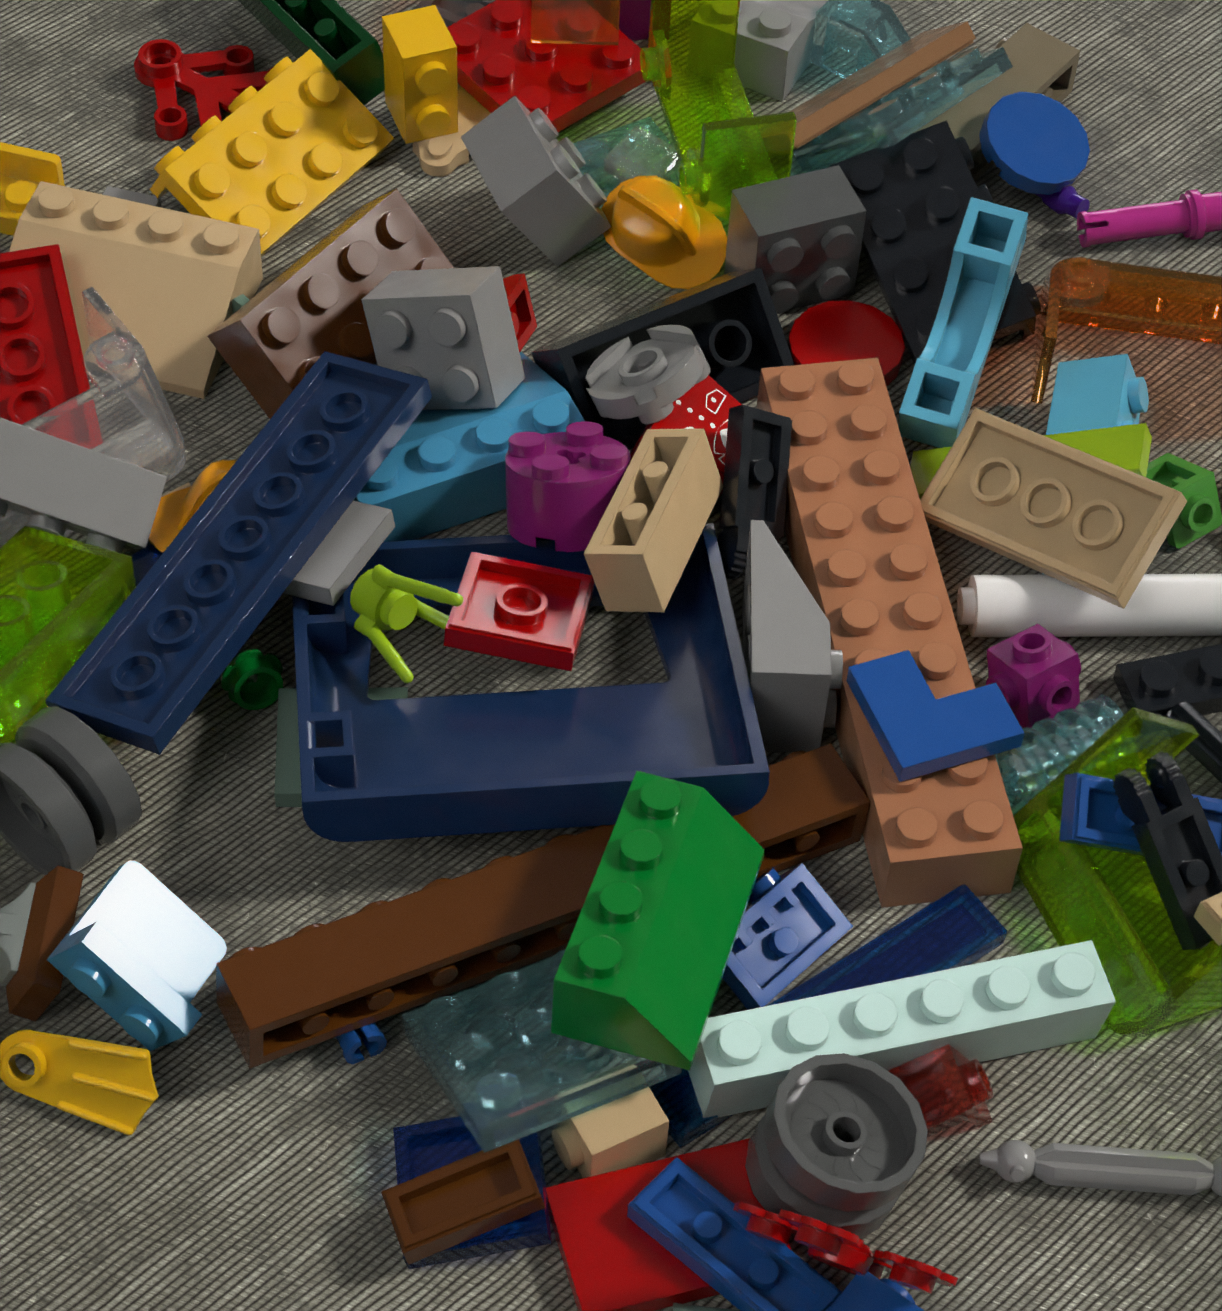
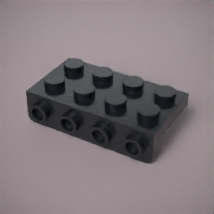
[830,120,1041,365]

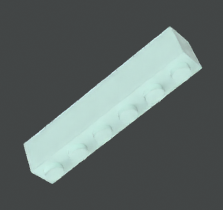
[687,940,1116,1121]

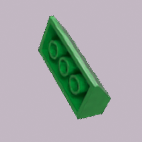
[551,771,765,1071]

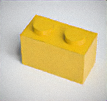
[382,5,458,144]

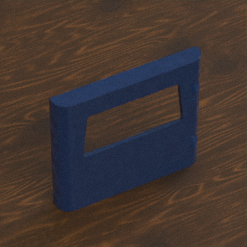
[292,523,770,842]

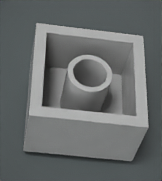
[461,96,612,267]
[361,266,525,410]

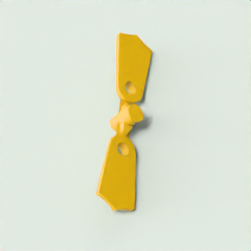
[0,1030,159,1135]

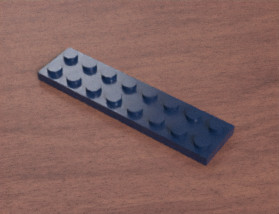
[45,351,432,755]

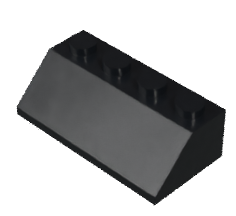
[531,267,794,450]

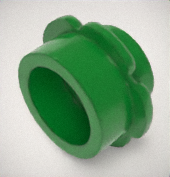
[221,649,283,710]

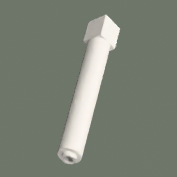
[957,574,1222,637]

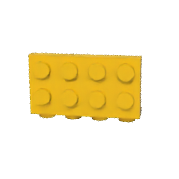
[150,49,395,257]

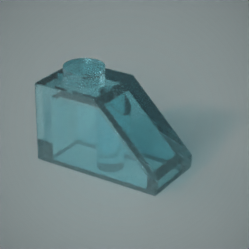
[810,0,929,105]

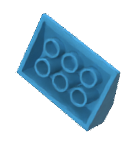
[353,352,585,542]

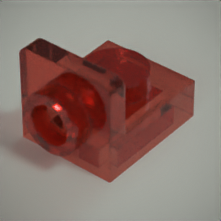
[888,1044,994,1138]

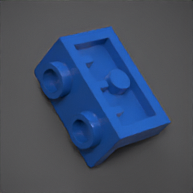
[722,863,853,1010]

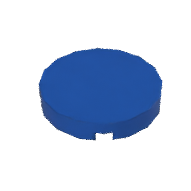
[979,91,1090,195]

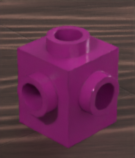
[986,624,1081,740]

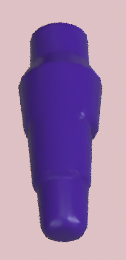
[1033,185,1090,219]

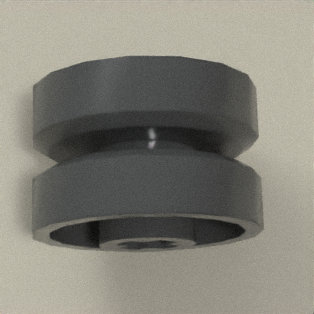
[0,706,142,875]
[745,1053,928,1239]

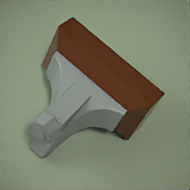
[0,865,84,1022]

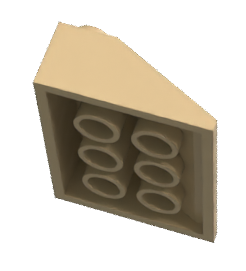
[9,181,263,399]

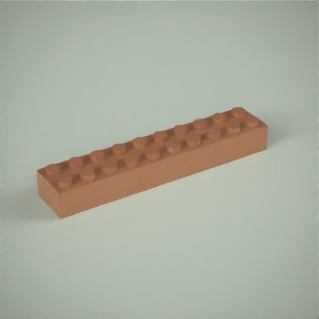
[757,358,1023,908]

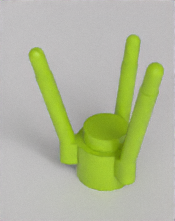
[350,564,463,683]

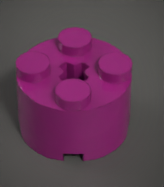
[505,421,631,552]

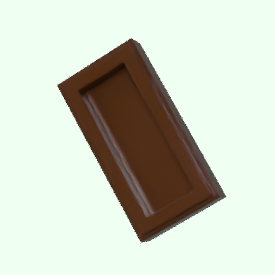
[381,1136,546,1265]

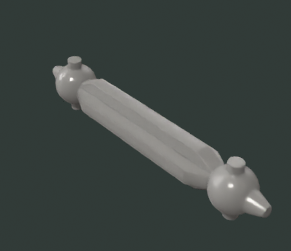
[979,1140,1222,1197]

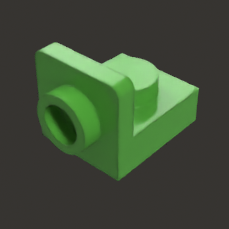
[1146,453,1222,549]

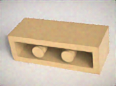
[584,429,723,613]

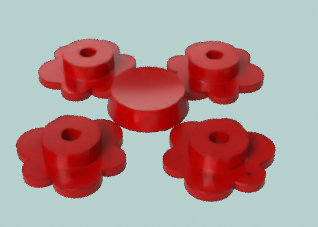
[733,1201,958,1295]

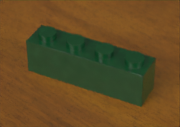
[238,0,385,105]

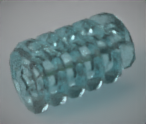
[995,694,1136,811]

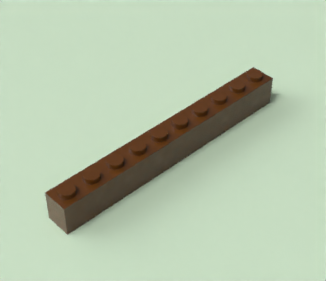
[216,744,871,1069]

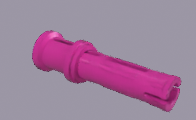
[1077,189,1222,248]

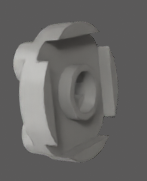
[586,325,710,424]

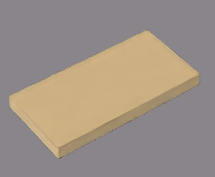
[920,408,1187,609]

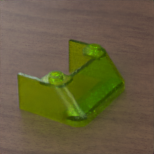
[640,0,797,222]
[1014,707,1222,1037]

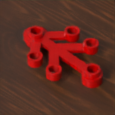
[134,39,273,141]

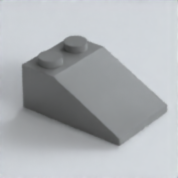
[686,0,849,101]
[742,520,843,752]

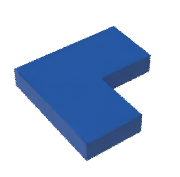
[846,650,1024,782]

